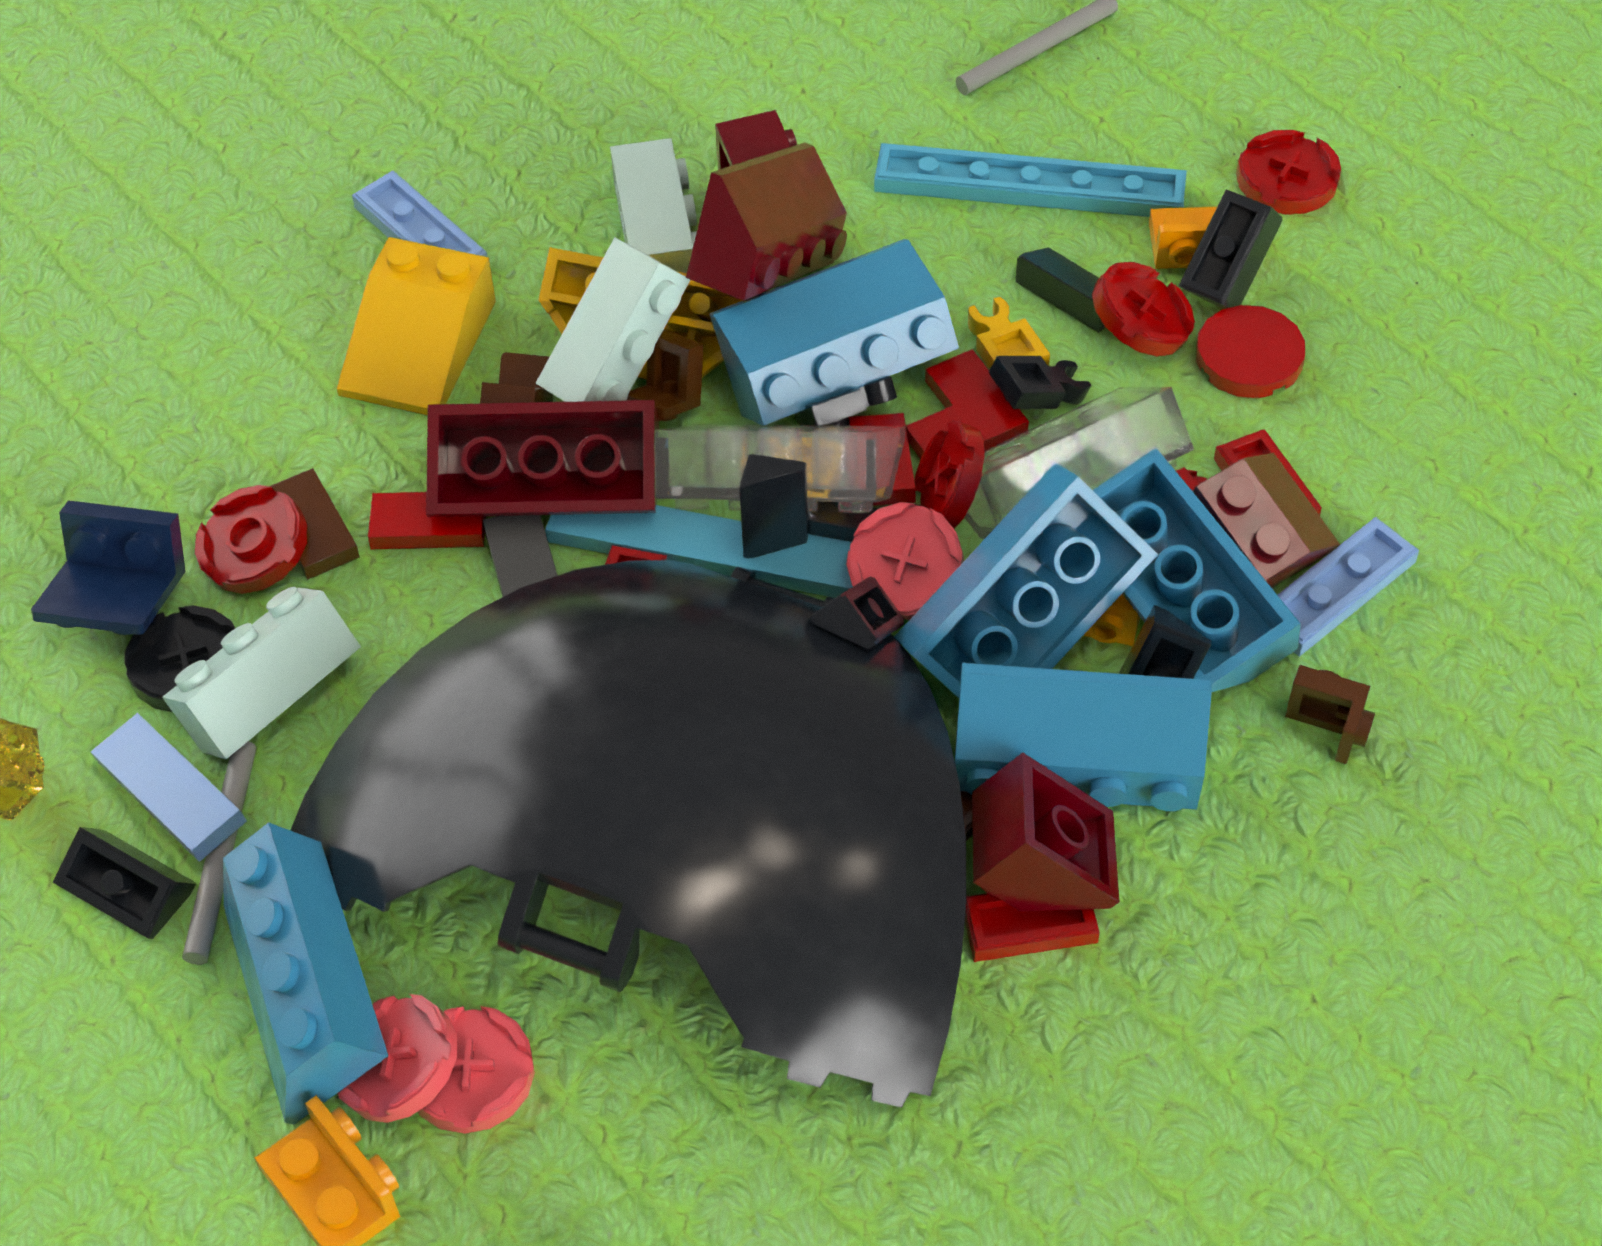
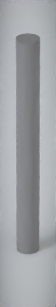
[955,0,1118,95]
[182,741,257,965]

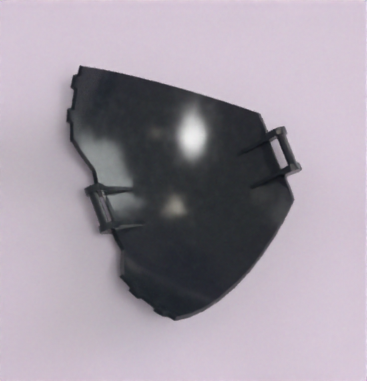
[290,560,966,1108]

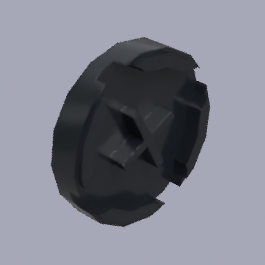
[125,605,235,712]

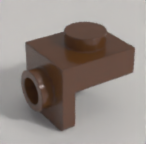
[627,329,704,421]
[480,352,553,403]
[1285,665,1375,765]

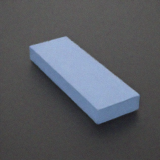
[352,171,487,257]
[1277,517,1419,657]
[90,713,247,862]

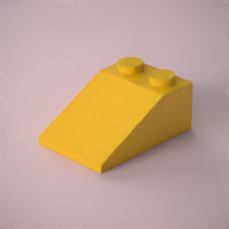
[337,237,496,415]

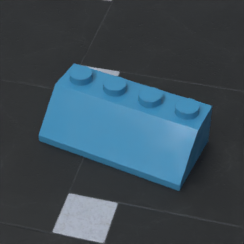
[709,239,959,426]
[1093,448,1301,692]
[894,462,1158,698]
[955,663,1212,811]
[223,822,389,1125]

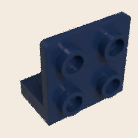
[31,500,186,635]

